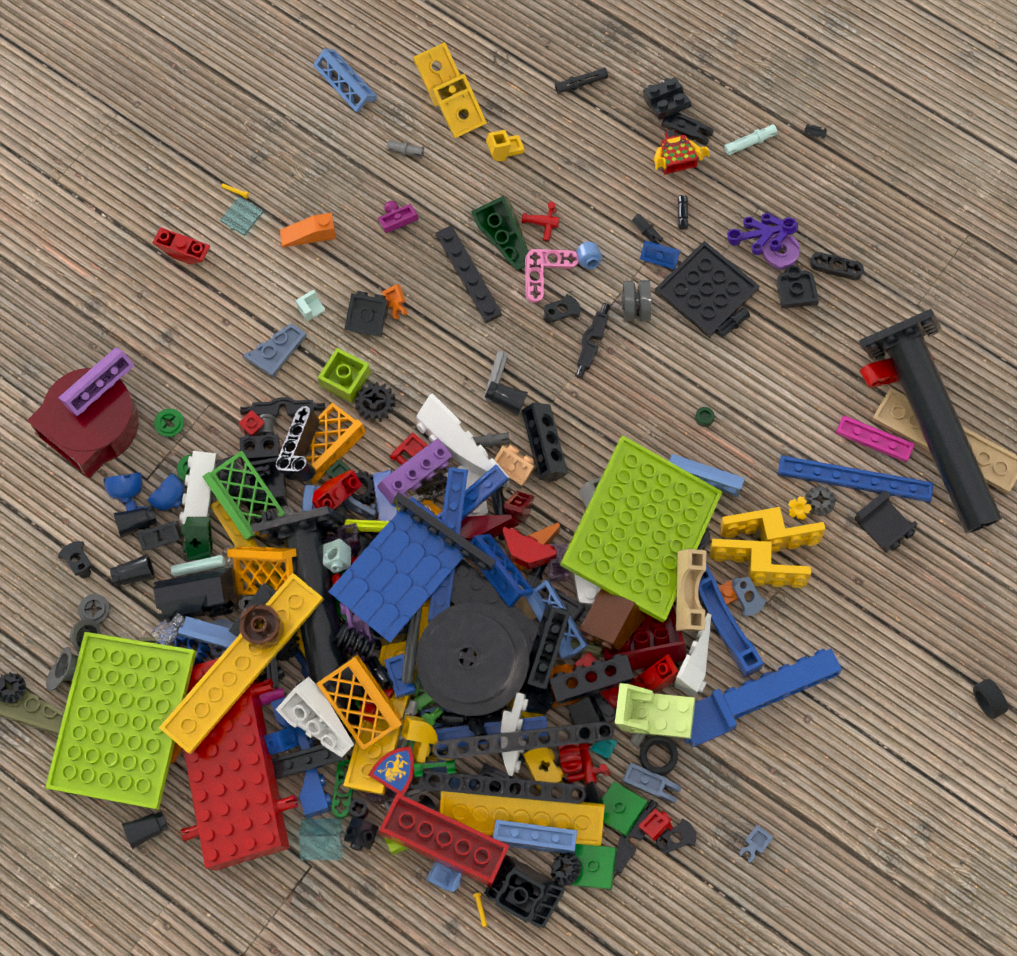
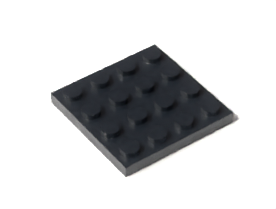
[654,241,760,338]

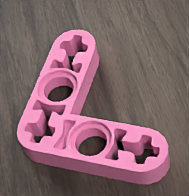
[525,249,579,303]

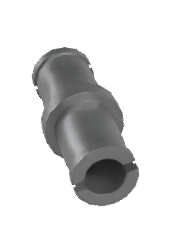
[387,140,424,159]

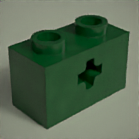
[181,517,213,560]

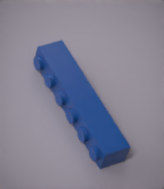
[723,649,842,719]

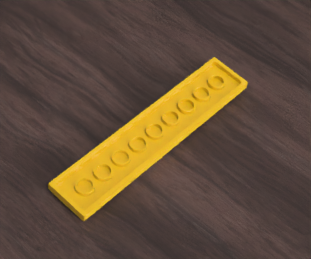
[159,573,324,755]
[343,602,430,795]

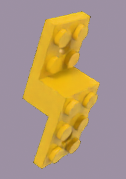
[412,42,487,138]
[719,507,825,553]
[709,539,811,588]

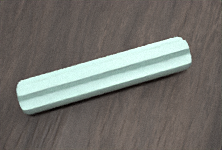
[171,555,226,577]

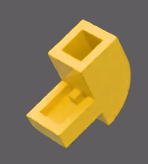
[486,130,525,161]
[401,715,438,763]

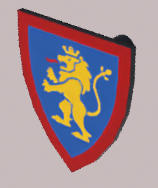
[368,746,414,795]

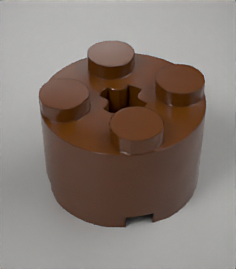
[239,604,284,649]

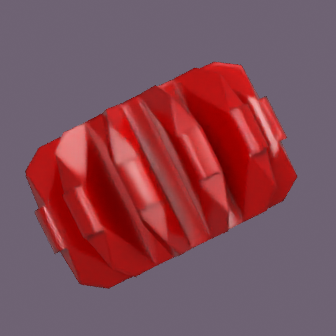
[557,739,582,774]

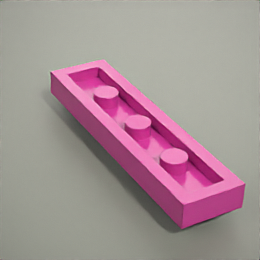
[835,415,915,463]

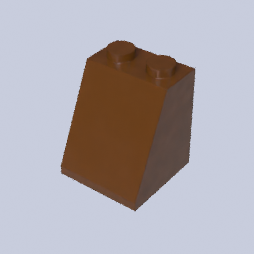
[579,589,646,651]

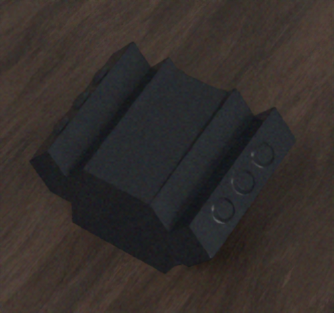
[484,855,566,928]

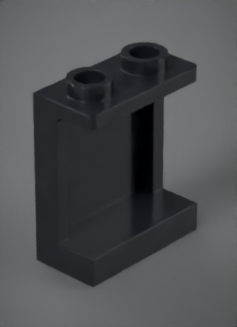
[243,457,287,512]

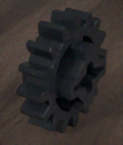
[354,381,396,423]

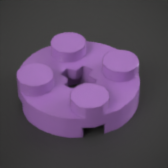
[762,233,800,270]

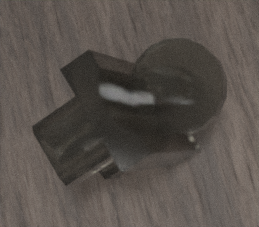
[415,472,447,504]

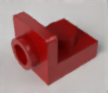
[238,410,265,436]
[639,809,673,841]

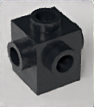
[343,818,379,851]

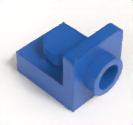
[264,726,300,755]

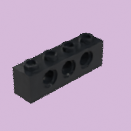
[522,403,568,481]
[525,603,571,689]
[550,654,635,705]

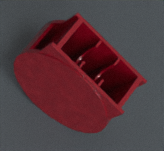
[27,368,139,479]

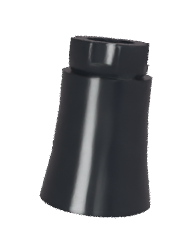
[485,381,528,416]
[113,506,157,538]
[110,554,155,586]
[121,811,169,850]

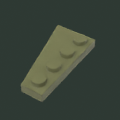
[0,682,64,735]

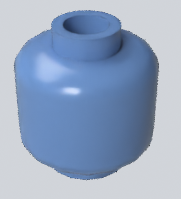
[576,242,602,269]

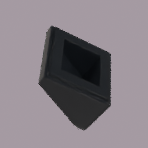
[578,781,604,804]

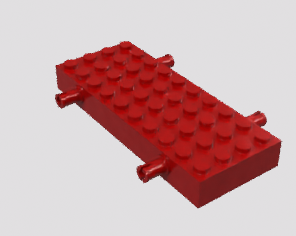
[180,658,298,871]

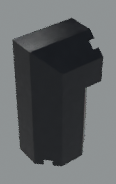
[154,567,240,623]

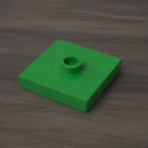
[602,781,648,837]
[571,844,617,890]

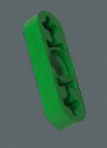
[331,759,353,819]

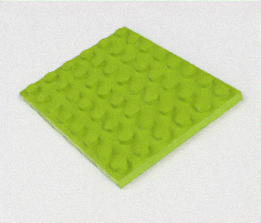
[560,435,723,622]
[45,632,197,810]

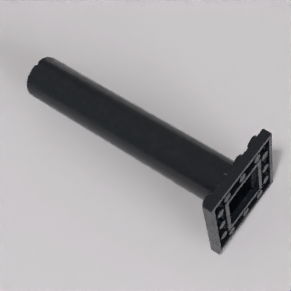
[859,309,1002,534]
[251,506,359,737]

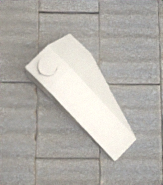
[674,613,711,697]
[276,677,354,757]

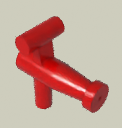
[522,201,560,242]
[567,743,610,785]

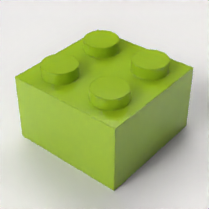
[318,348,371,403]

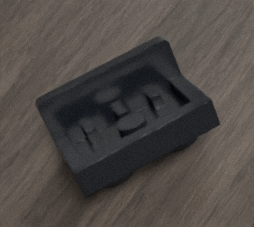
[520,679,554,715]

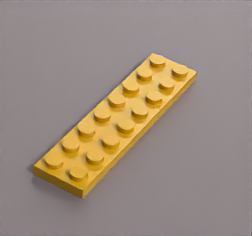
[440,791,605,846]

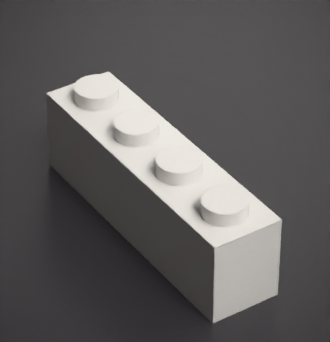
[179,451,217,524]

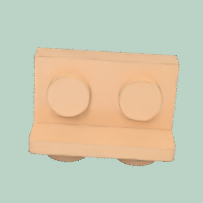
[494,444,536,486]

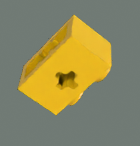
[523,747,564,794]

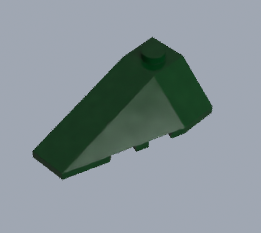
[471,196,532,271]

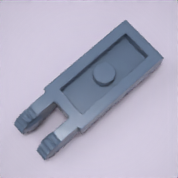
[622,762,681,804]

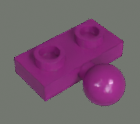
[378,201,419,233]

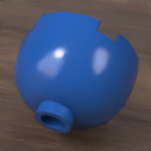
[103,473,142,503]
[147,473,184,511]

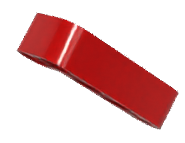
[859,352,934,388]

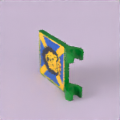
[414,750,456,777]

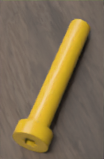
[221,183,249,199]
[473,892,488,927]

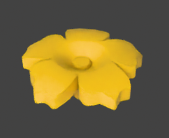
[788,496,812,520]

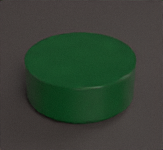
[695,407,715,427]

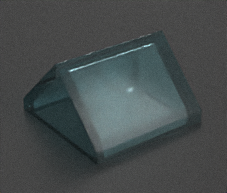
[299,818,343,860]

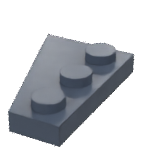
[242,323,307,378]

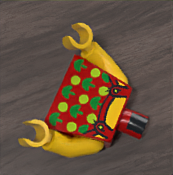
[653,130,710,175]

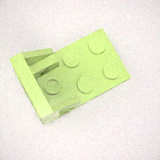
[615,683,696,739]

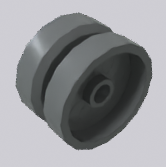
[622,280,651,321]

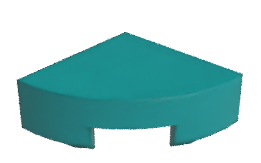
[590,739,618,760]

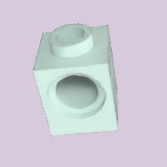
[323,539,351,573]

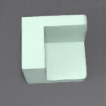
[295,290,325,322]

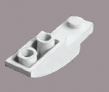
[501,693,528,776]

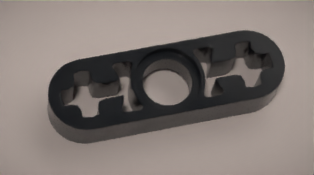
[810,252,864,280]

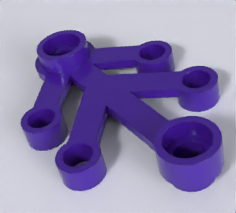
[727,213,798,255]

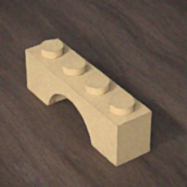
[676,549,706,632]

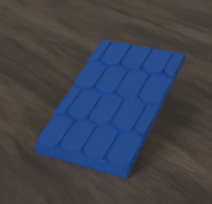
[328,497,465,642]

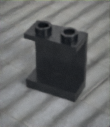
[854,490,918,553]

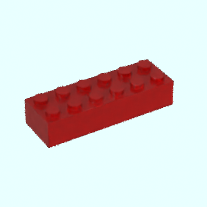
[379,793,509,887]

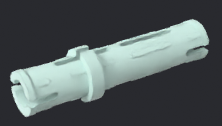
[724,124,778,156]

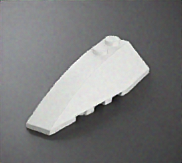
[416,394,510,488]

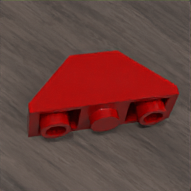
[152,227,210,264]
[312,470,362,510]
[502,527,557,569]
[628,654,678,693]

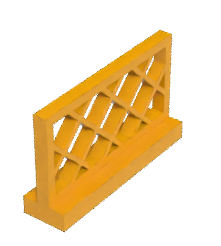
[306,402,367,485]
[227,546,297,595]
[316,654,404,750]

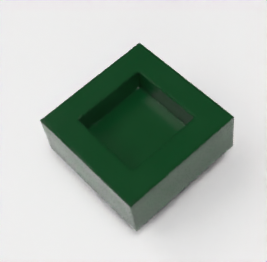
[326,459,352,479]

